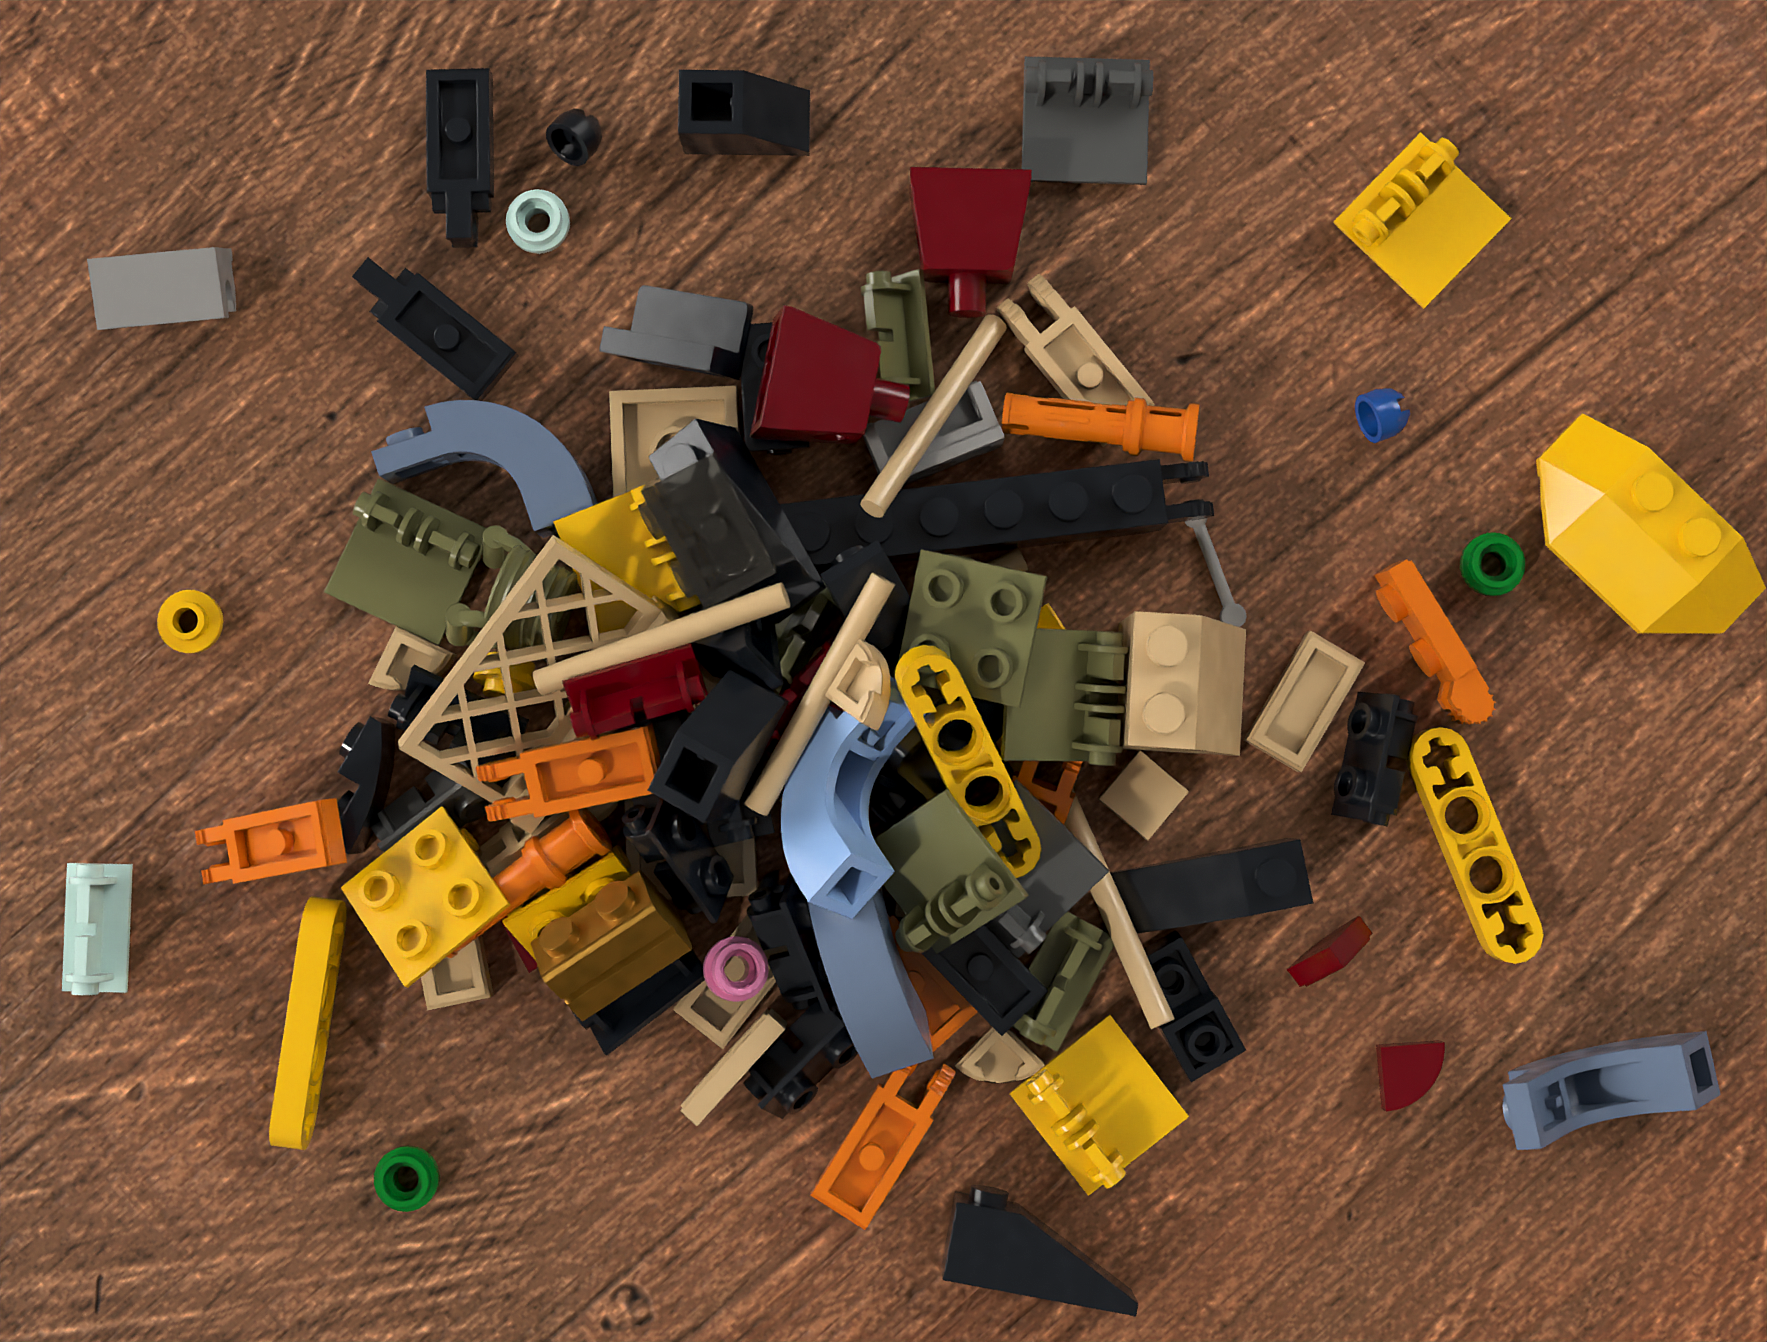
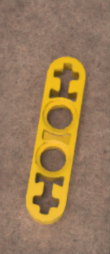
[895,645,1041,878]
[1406,727,1543,964]
[269,896,346,1150]

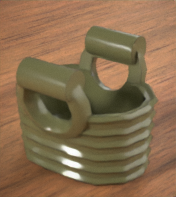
[445,525,577,662]

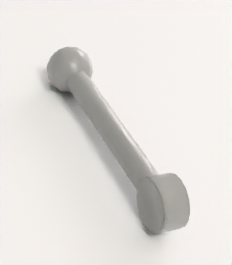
[1185,518,1247,627]

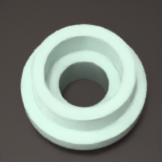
[506,189,570,254]

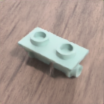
[62,863,133,995]

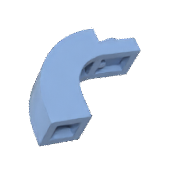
[781,677,926,919]

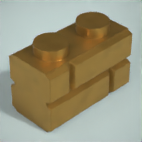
[530,869,693,1021]

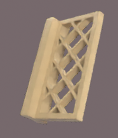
[398,535,680,834]

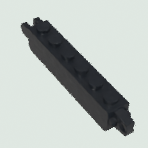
[780,459,1214,572]

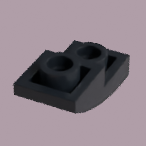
[337,716,395,854]
[1121,930,1247,1082]

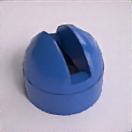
[1355,388,1410,443]

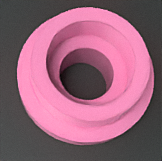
[703,936,769,1002]

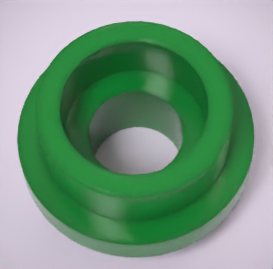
[1460,532,1525,596]
[374,1145,440,1212]

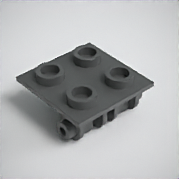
[1022,56,1154,185]
[978,779,1109,958]

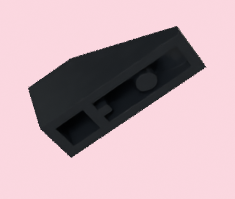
[648,418,827,624]
[1110,838,1314,934]
[941,1185,1139,1316]

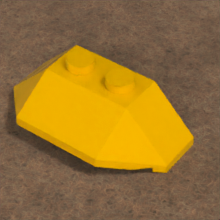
[1536,413,1766,634]

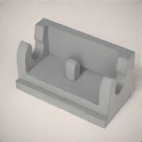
[87,247,236,330]
[863,380,1005,487]

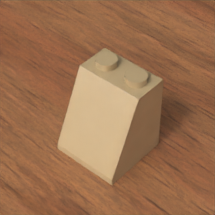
[1117,611,1246,756]

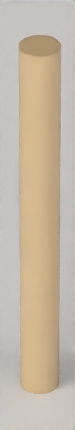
[861,314,1007,518]
[745,572,895,816]
[533,582,790,696]
[1064,789,1175,1029]

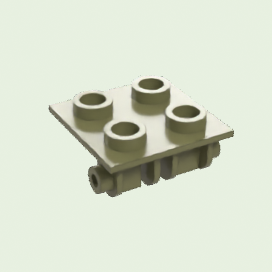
[324,478,486,646]
[898,549,1048,708]
[1001,628,1129,765]
[874,789,1029,954]

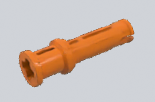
[1002,392,1200,462]
[447,808,613,958]

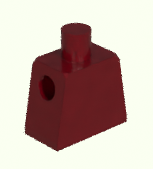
[909,167,1032,318]
[750,305,910,444]

